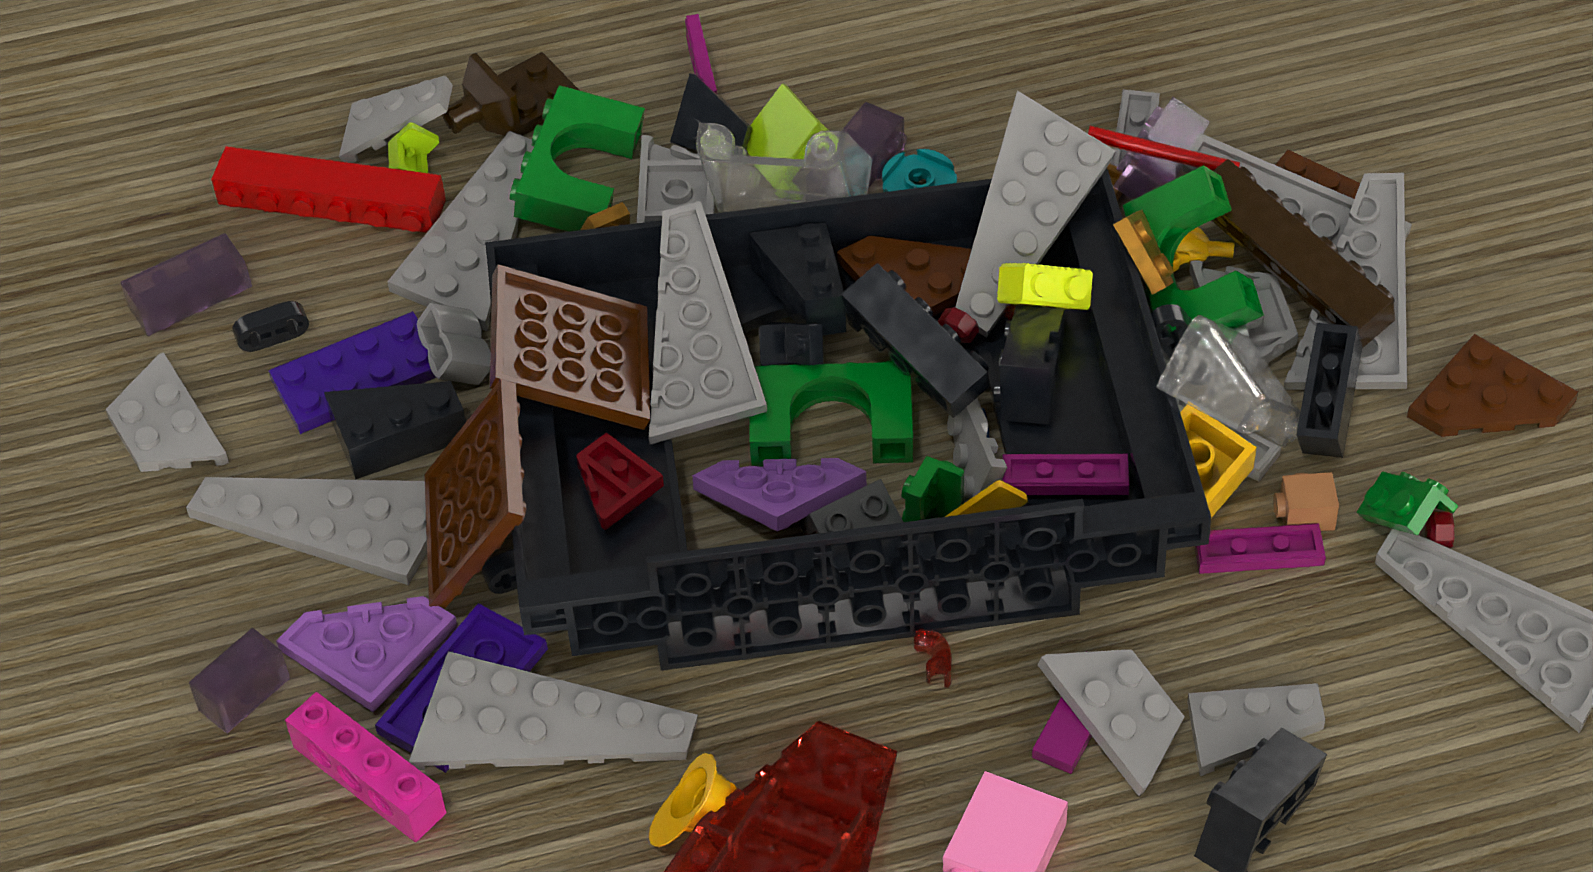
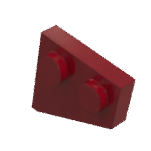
[576,433,664,530]

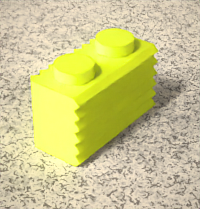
[997,263,1093,310]

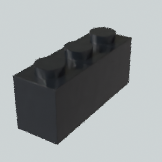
[1296,323,1363,458]

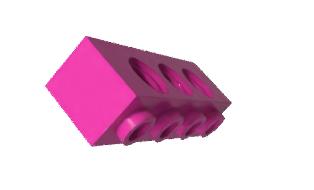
[285,692,446,843]

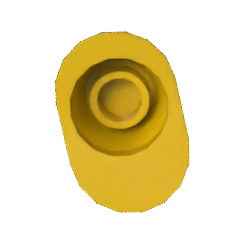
[649,753,737,847]

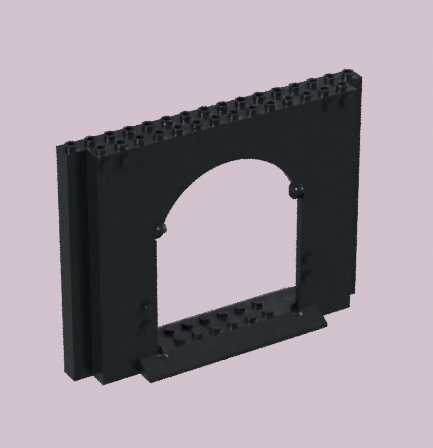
[485,168,1211,671]

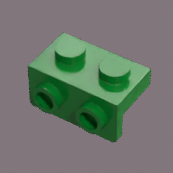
[901,456,965,522]
[1356,471,1458,536]

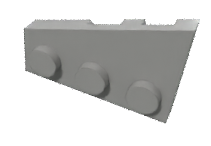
[339,76,453,163]
[947,398,1007,502]
[1187,683,1325,776]

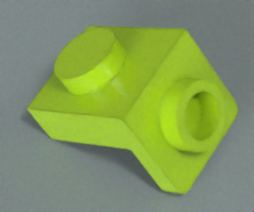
[388,122,439,173]

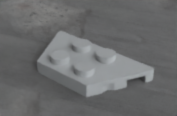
[637,135,716,223]
[1189,260,1298,385]
[106,352,229,472]
[1038,649,1184,796]

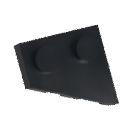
[670,73,752,163]

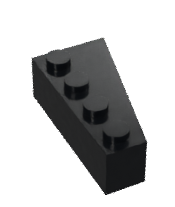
[841,263,989,418]

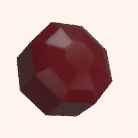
[938,307,979,343]
[1425,509,1454,549]

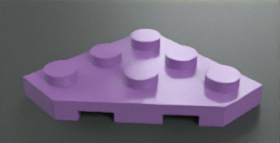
[692,458,867,531]
[276,596,457,712]

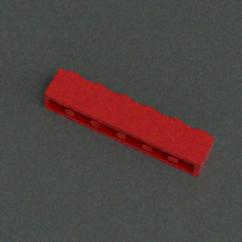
[211,146,446,233]

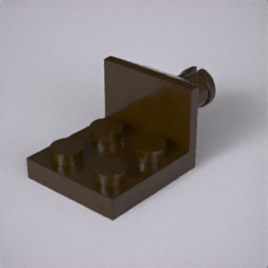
[442,52,580,136]

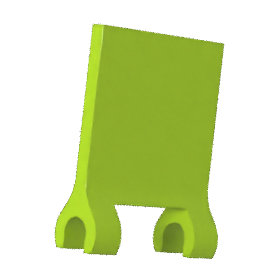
[746,83,843,203]

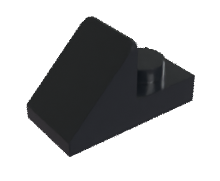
[759,322,823,366]

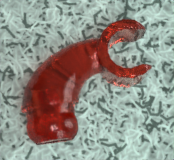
[914,629,952,687]

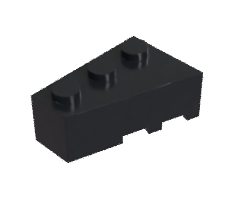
[324,381,466,479]
[1194,727,1327,872]

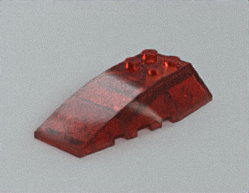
[664,721,898,872]

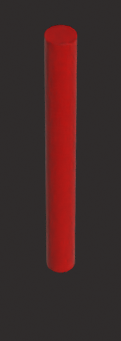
[1088,126,1240,171]

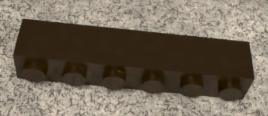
[1211,159,1395,348]

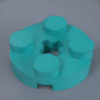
[882,149,957,192]

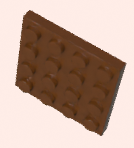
[490,264,650,430]
[424,379,526,609]

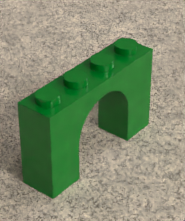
[509,85,645,232]
[1122,165,1264,337]
[749,361,913,467]

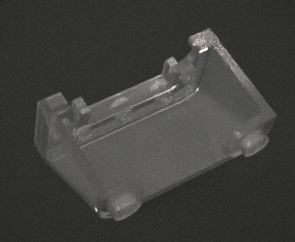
[696,123,872,213]
[1156,315,1300,447]

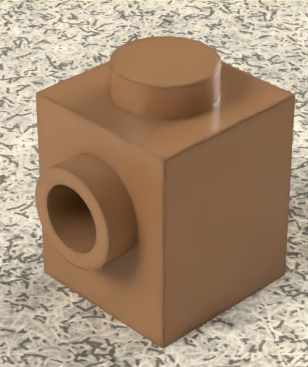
[1273,472,1339,531]

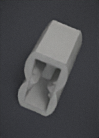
[417,302,491,385]

